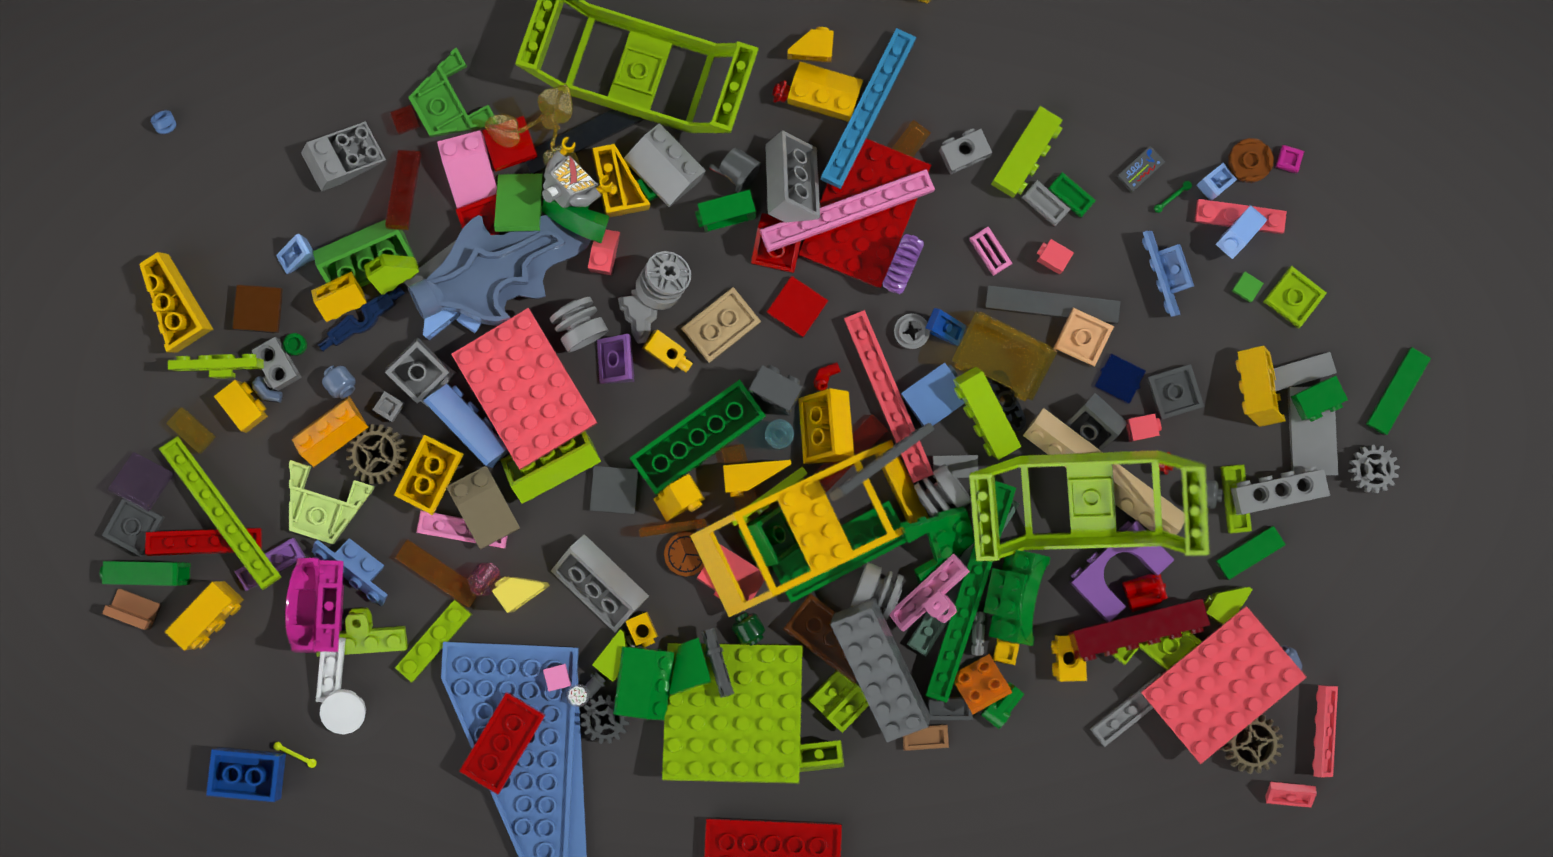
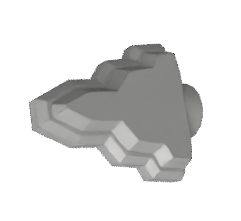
[618,289,658,344]

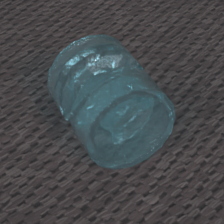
[765,419,794,450]

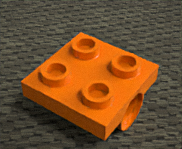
[954,654,1012,714]

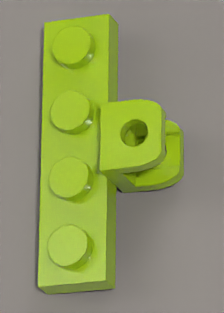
[168,354,264,379]
[316,607,408,657]

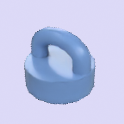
[151,110,176,134]

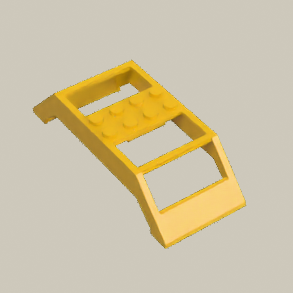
[690,440,929,617]

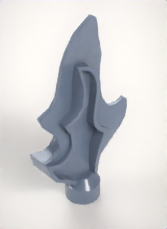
[408,215,591,326]

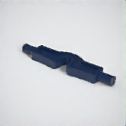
[318,286,405,352]

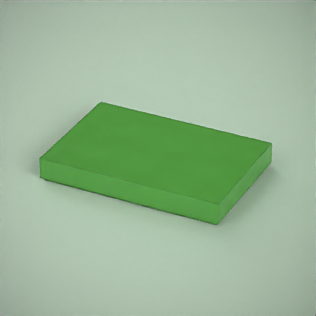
[494,174,543,232]

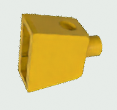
[642,330,693,373]

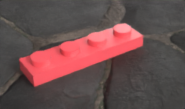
[1194,199,1287,234]
[1312,685,1338,777]

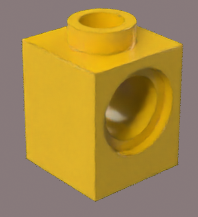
[625,612,658,648]

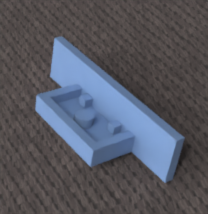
[1142,231,1194,317]
[312,538,387,606]

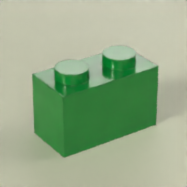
[1290,376,1348,422]

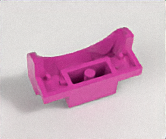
[285,558,344,653]

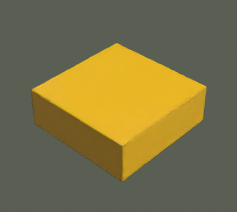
[993,638,1020,665]

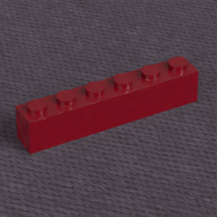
[1069,599,1210,662]

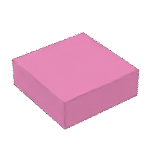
[543,664,571,692]

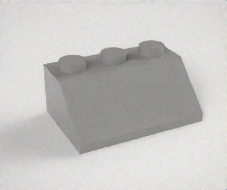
[624,123,706,207]

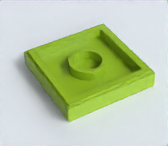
[1263,266,1327,328]

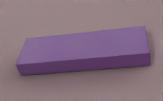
[234,538,306,591]

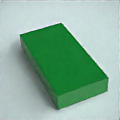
[1048,172,1096,218]

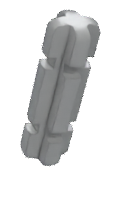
[971,611,985,656]

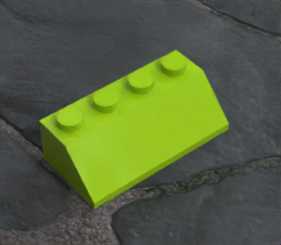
[500,431,601,504]

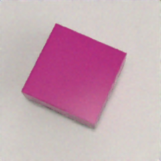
[1275,145,1304,173]

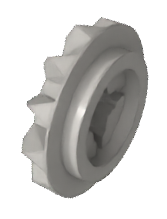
[894,313,930,349]

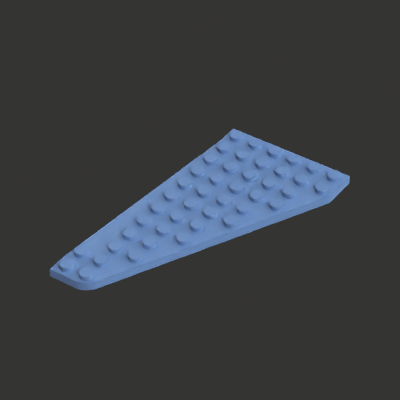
[441,642,587,857]

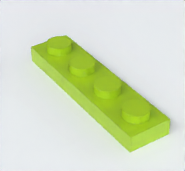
[731,467,808,527]
[395,600,472,683]

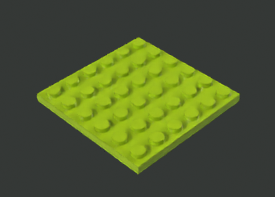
[662,643,803,783]

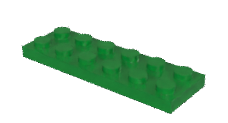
[771,501,907,603]

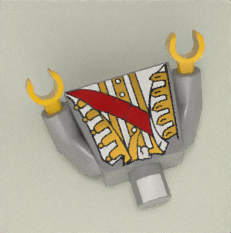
[542,137,613,208]

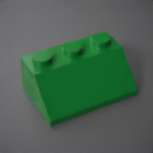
[613,646,674,720]

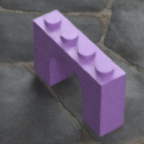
[1069,520,1174,622]

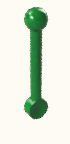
[1154,181,1192,213]

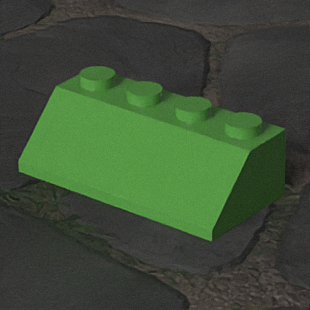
[313,215,415,287]

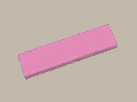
[416,511,508,548]

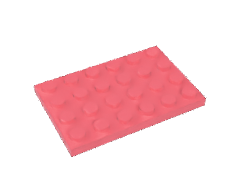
[451,308,598,470]
[1140,606,1306,764]

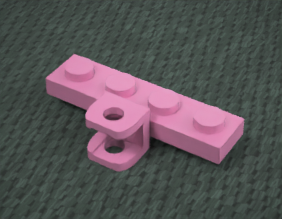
[889,554,970,632]

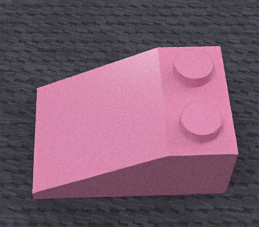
[437,130,497,209]

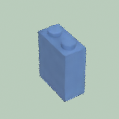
[900,363,965,426]

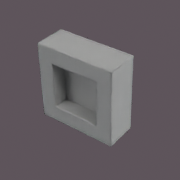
[373,391,405,422]

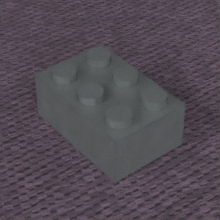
[749,364,802,415]

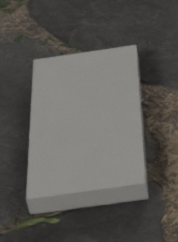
[1288,387,1338,476]

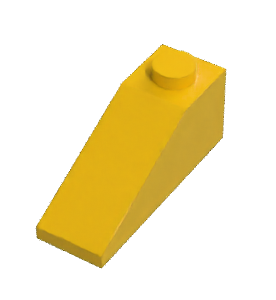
[723,460,791,497]

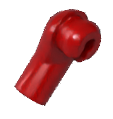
[814,362,841,391]

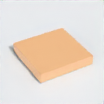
[1054,308,1114,367]

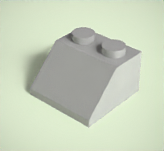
[385,337,449,404]

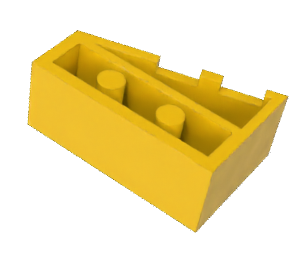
[592,144,650,217]
[1236,346,1286,427]
[654,474,705,522]

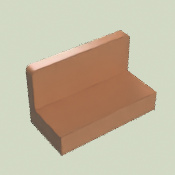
[102,589,160,630]

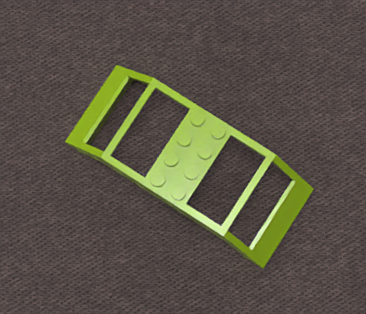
[515,0,759,133]
[969,451,1209,561]

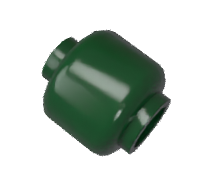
[732,612,765,646]

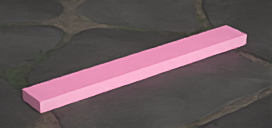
[760,169,935,252]

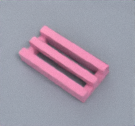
[969,226,1013,276]

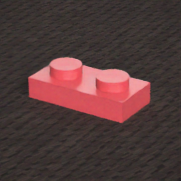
[1265,782,1317,808]

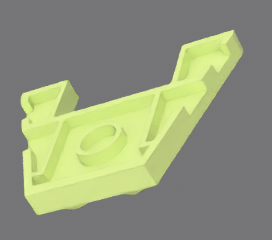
[289,460,375,544]

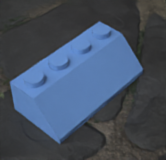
[423,384,509,468]

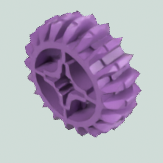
[883,234,924,294]

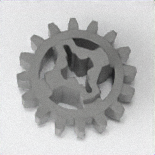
[1348,445,1400,493]

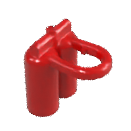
[1122,573,1168,612]

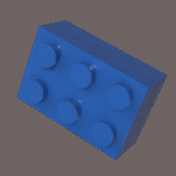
[206,747,286,802]

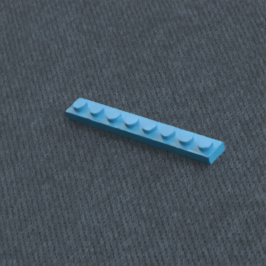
[821,28,916,189]

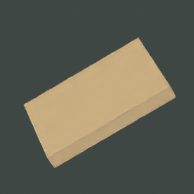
[681,287,761,363]

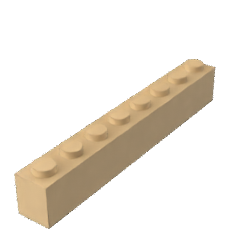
[1023,408,1185,535]

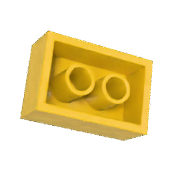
[165,581,244,651]

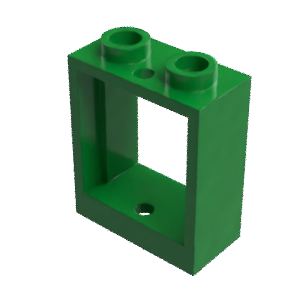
[695,190,756,233]

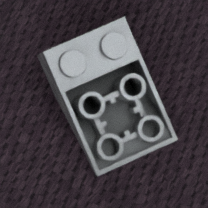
[301,121,386,192]

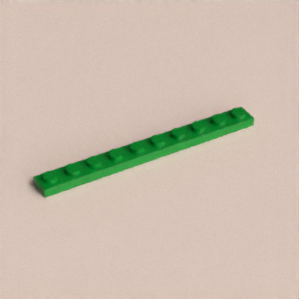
[925,481,1016,703]

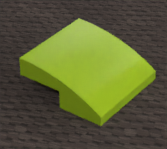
[808,671,869,733]

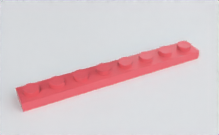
[844,310,934,483]

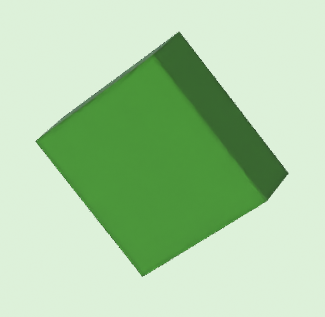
[1232,272,1264,303]

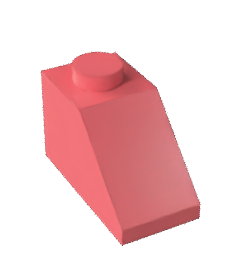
[588,229,620,276]

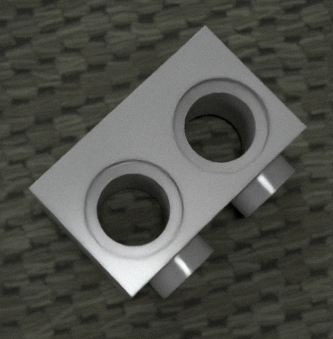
[251,337,302,391]

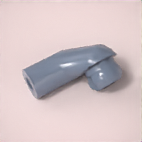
[252,376,283,403]

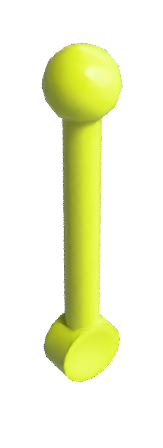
[273,742,317,768]

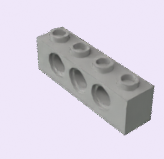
[1231,466,1330,515]

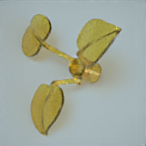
[484,84,579,166]

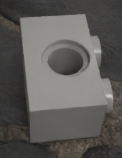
[939,128,992,175]

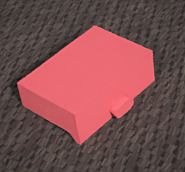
[697,544,765,601]

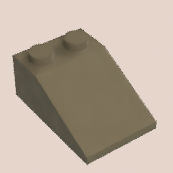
[447,466,520,550]

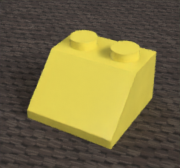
[492,576,550,613]

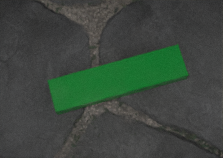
[1366,347,1431,435]

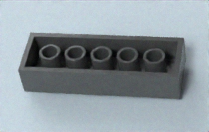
[830,598,930,742]

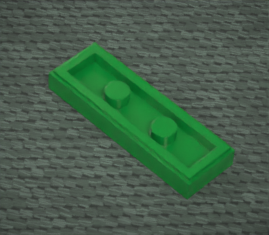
[1216,526,1286,580]

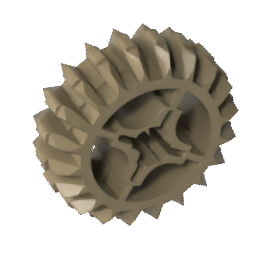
[346,424,407,484]
[1221,714,1284,774]

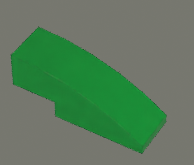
[541,199,609,243]

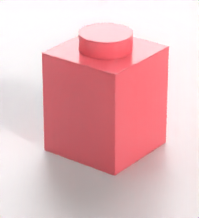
[1037,239,1074,275]
[1125,414,1162,442]

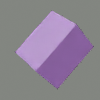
[597,334,634,384]

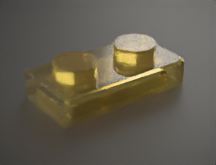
[166,407,216,454]

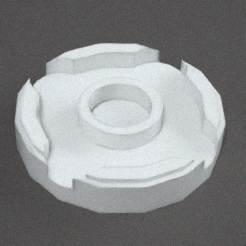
[320,689,366,734]

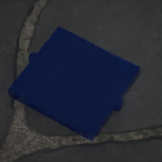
[1095,353,1146,404]

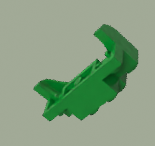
[984,550,1051,646]

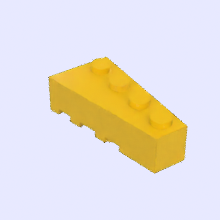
[139,252,213,353]

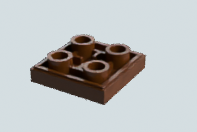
[233,285,283,333]

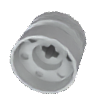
[636,251,691,310]
[549,297,609,353]
[914,464,971,517]
[851,562,904,620]

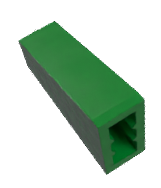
[100,561,191,586]

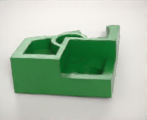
[669,638,712,696]

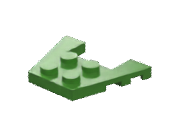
[408,47,499,137]

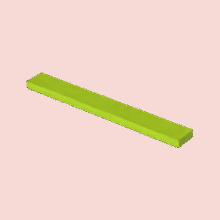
[159,436,281,590]

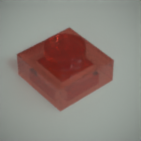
[390,105,420,135]

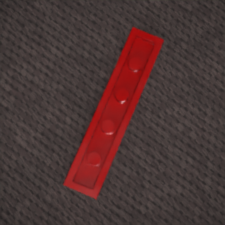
[145,528,262,556]

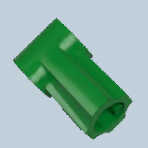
[981,682,1025,729]

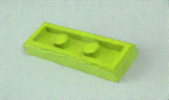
[1220,465,1252,533]

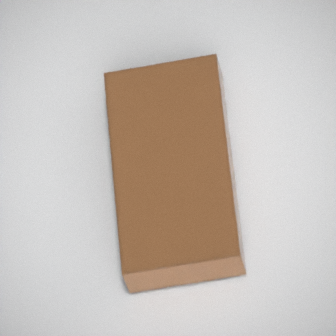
[903,724,949,751]

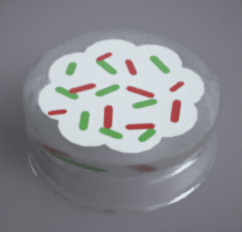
[566,684,590,707]

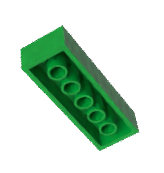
[630,380,766,495]

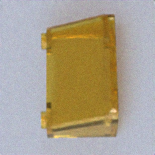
[951,310,1057,401]

